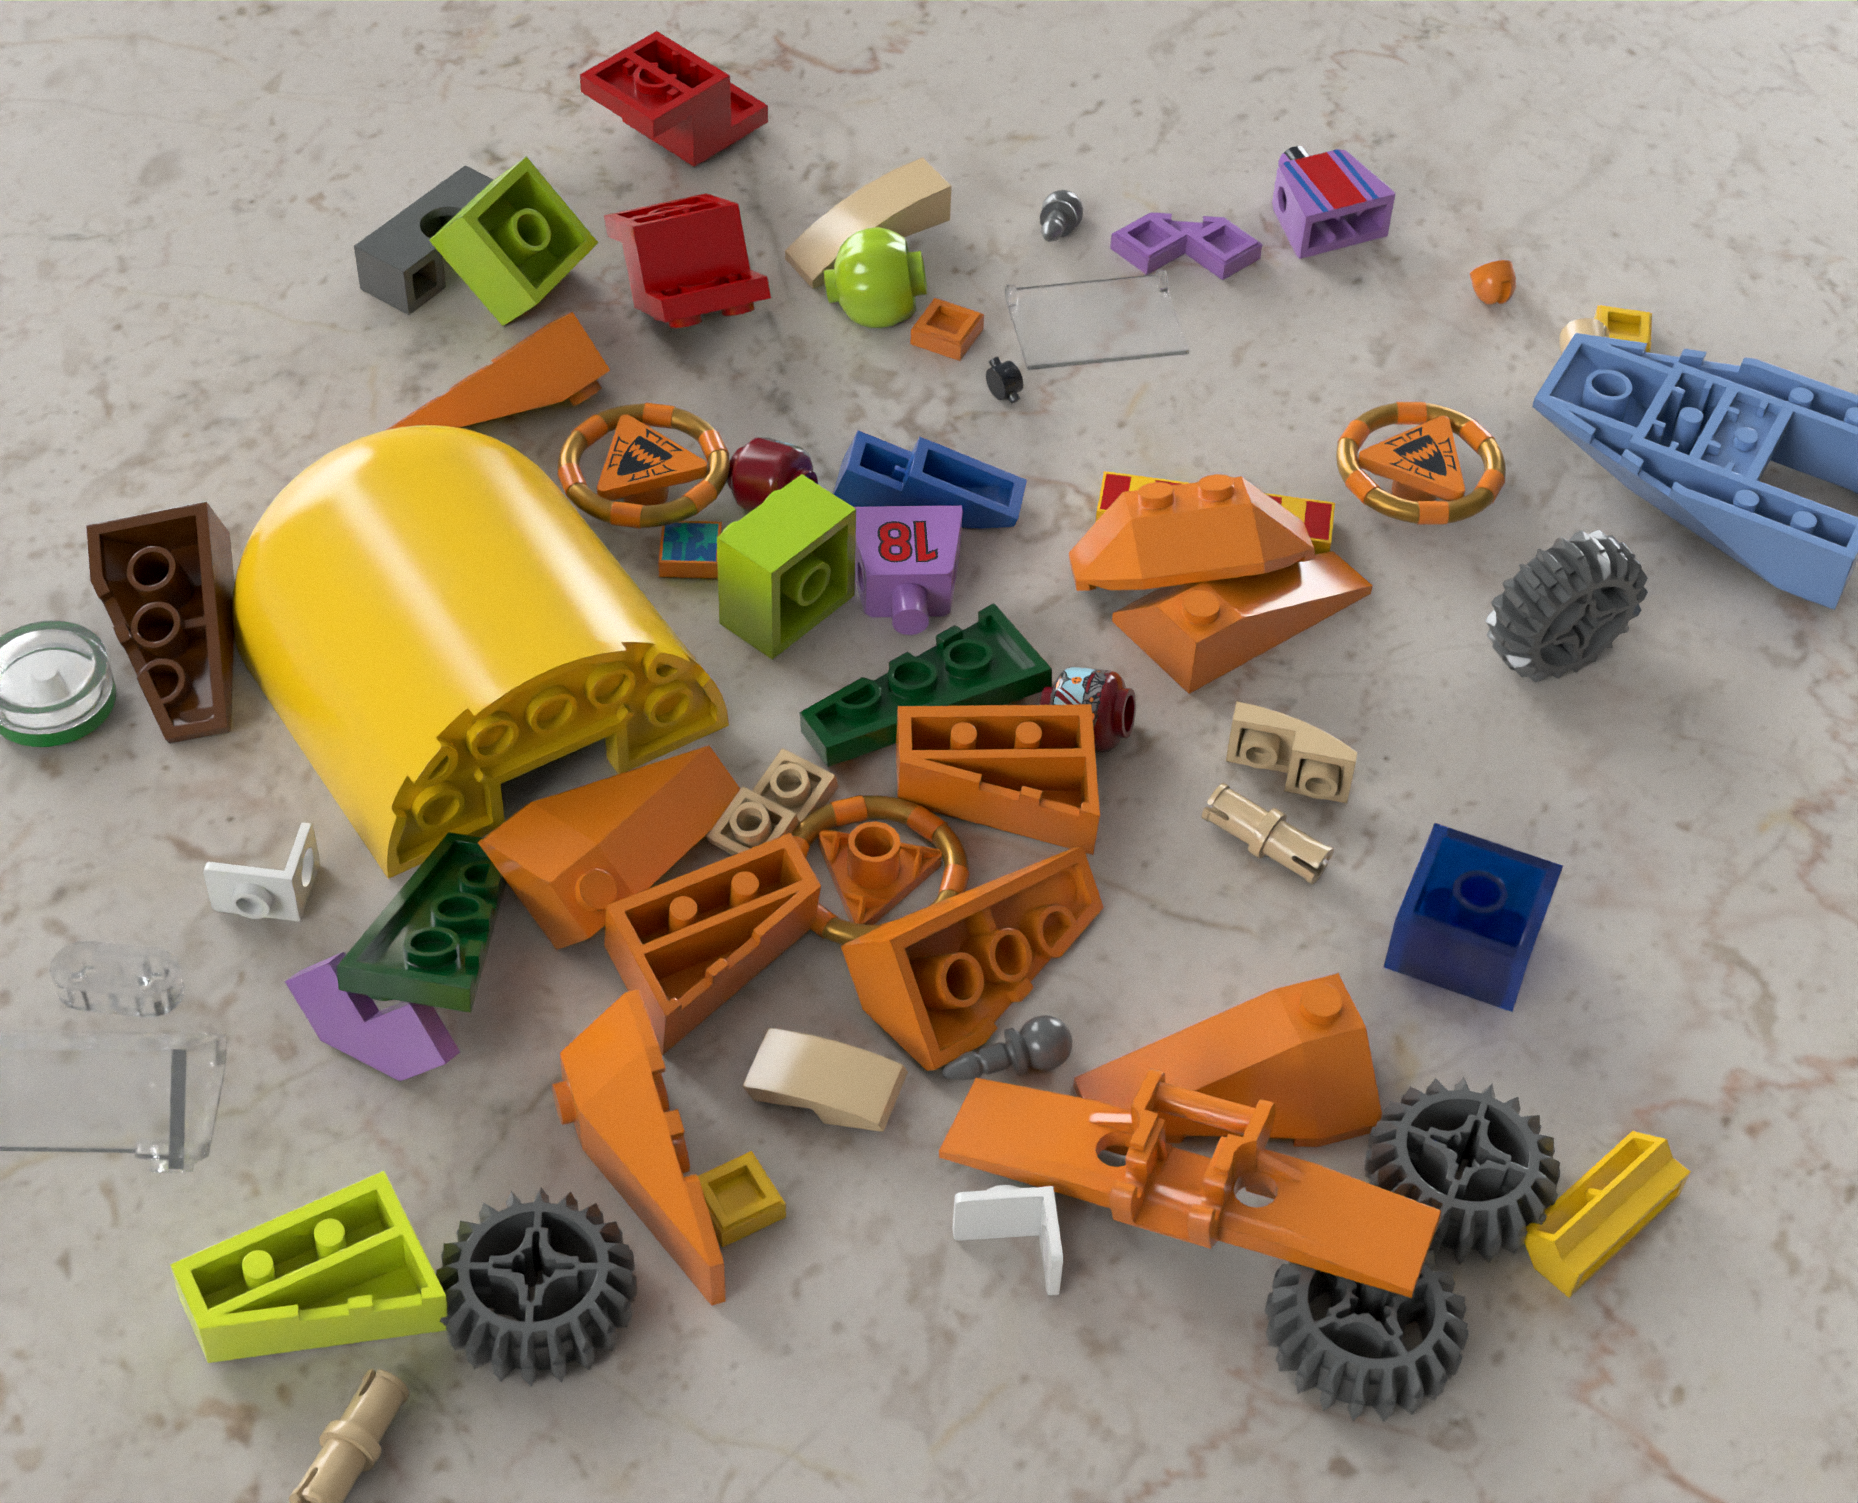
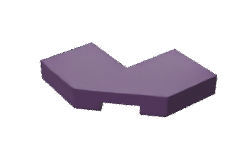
[1110,212,1262,280]
[285,952,460,1082]

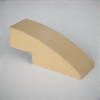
[785,157,952,289]

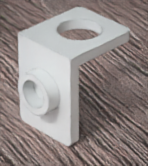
[203,822,320,921]
[952,1185,1063,1295]

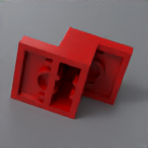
[580,31,768,167]
[603,193,771,328]

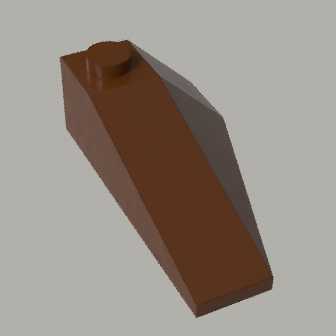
[86,502,235,744]

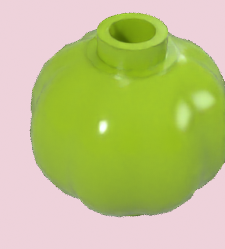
[824,227,928,328]

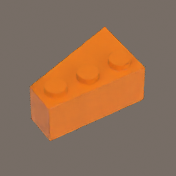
[896,704,1100,855]

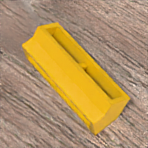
[1524,1131,1691,1298]

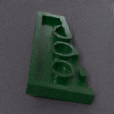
[799,603,1052,767]
[337,832,506,1013]

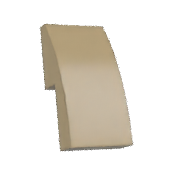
[1226,701,1358,803]
[707,748,839,855]
[742,1027,908,1132]

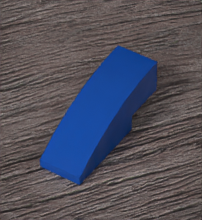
[833,430,1027,529]

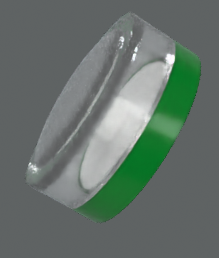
[0,620,116,747]

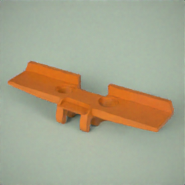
[938,1068,1441,1298]

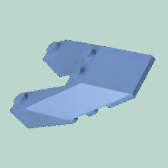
[1532,333,1858,610]

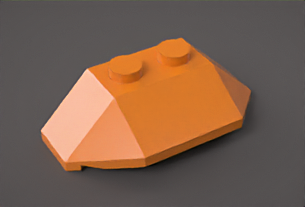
[1069,474,1315,591]

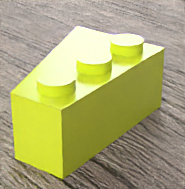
[170,1171,448,1363]

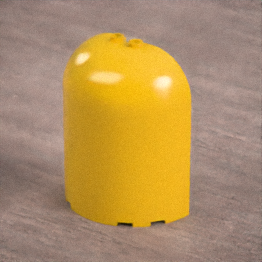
[232,425,729,879]

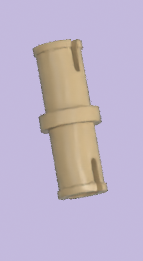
[1201,783,1334,884]
[289,1369,409,1503]

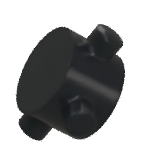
[986,357,1023,404]

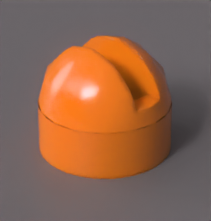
[1470,260,1516,305]

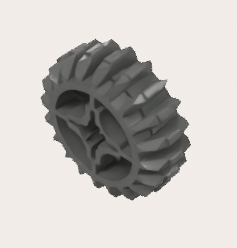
[1485,530,1648,682]
[1364,1077,1561,1264]
[436,1187,637,1387]
[1265,1250,1469,1423]

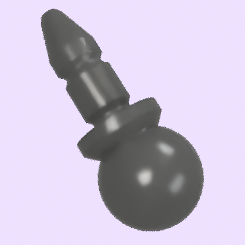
[1040,190,1084,242]
[942,1015,1072,1080]

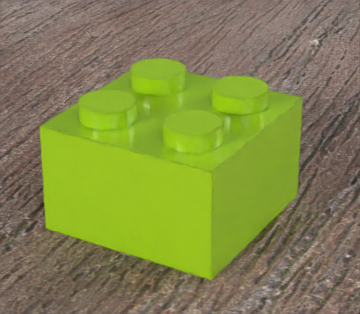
[429,156,599,326]
[717,474,856,660]

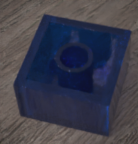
[1383,823,1563,1012]

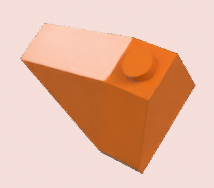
[386,311,610,430]
[1112,551,1373,694]
[478,745,740,950]
[841,846,1104,1071]
[1073,973,1382,1147]
[551,989,726,1306]

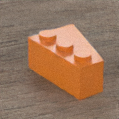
[604,832,821,1055]

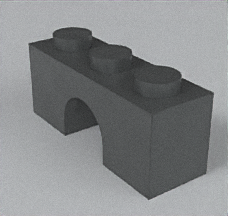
[354,165,494,315]

